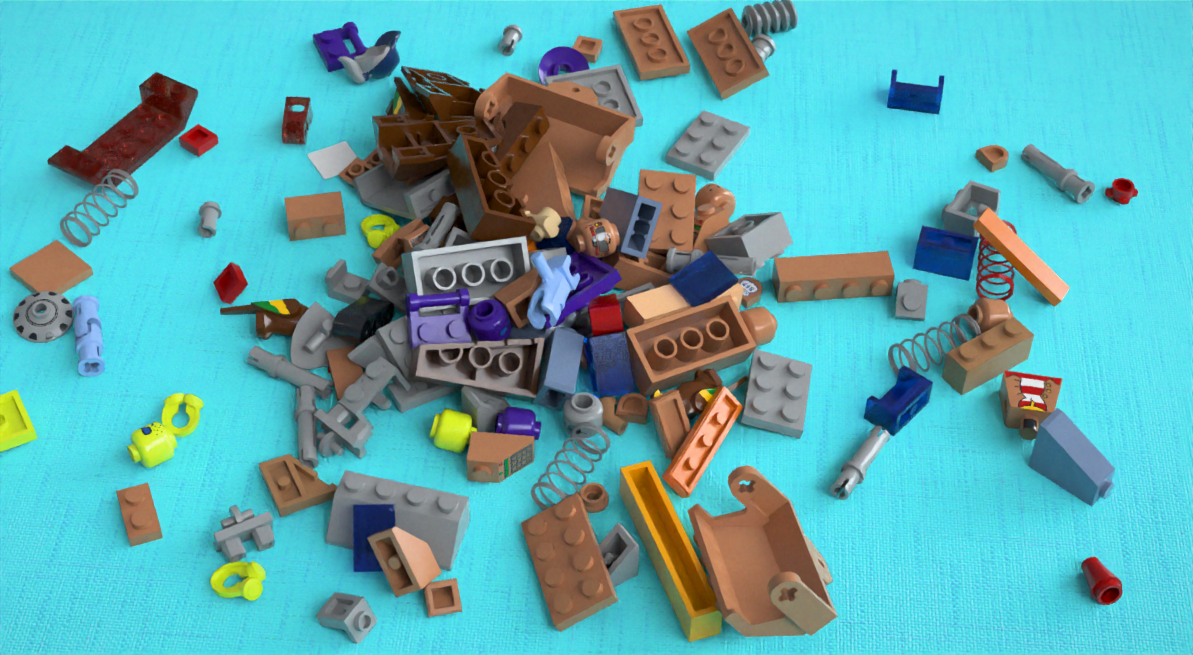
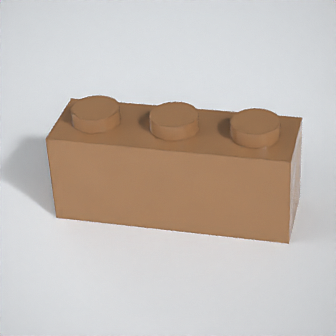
[942,317,1034,396]

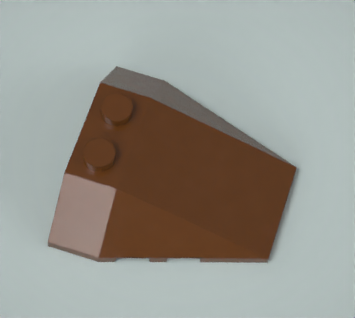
[401,66,495,124]
[372,114,502,181]

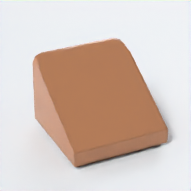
[423,578,462,617]

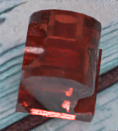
[282,96,313,145]

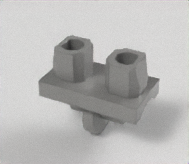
[365,262,409,315]
[314,403,373,459]
[213,505,275,563]

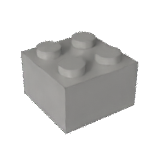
[705,212,793,270]

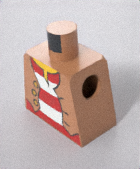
[999,370,1063,440]

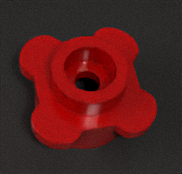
[1105,178,1138,205]

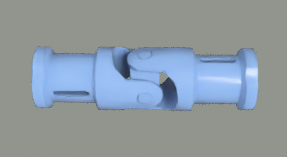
[73,295,105,377]

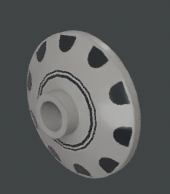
[13,291,74,343]

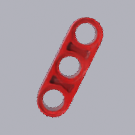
[587,293,624,336]

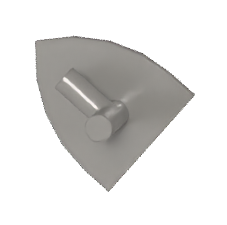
[290,301,357,370]

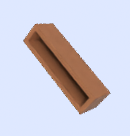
[772,251,895,303]

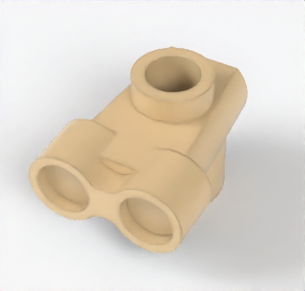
[524,207,561,242]

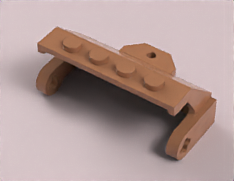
[474,72,636,198]
[687,466,838,637]

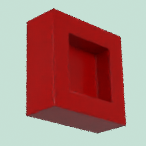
[179,124,218,157]
[213,262,248,305]

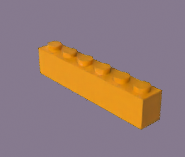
[619,460,722,642]

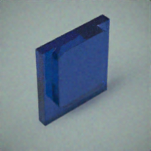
[668,250,739,308]

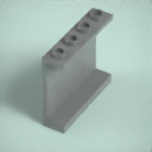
[353,146,498,220]

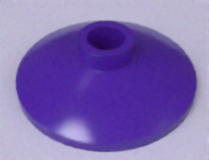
[538,46,590,86]

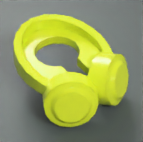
[361,214,401,248]
[162,393,204,437]
[210,561,266,601]

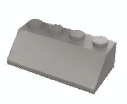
[401,236,531,313]
[326,470,470,571]

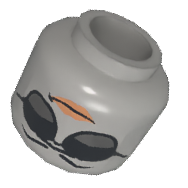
[562,392,603,438]

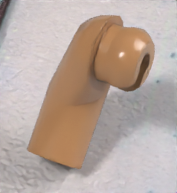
[599,394,628,435]

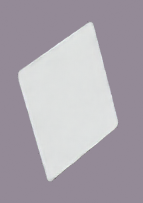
[307,141,357,179]

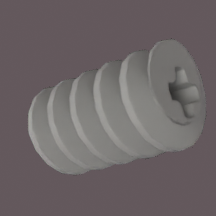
[741,0,798,37]

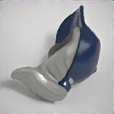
[338,30,401,84]

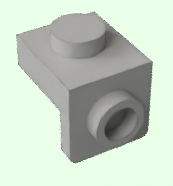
[895,279,928,321]

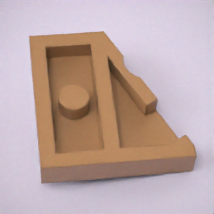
[259,454,337,517]

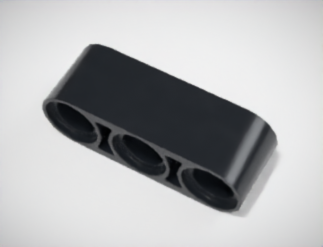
[332,296,394,344]

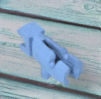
[527,252,580,329]

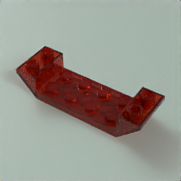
[47,72,198,188]

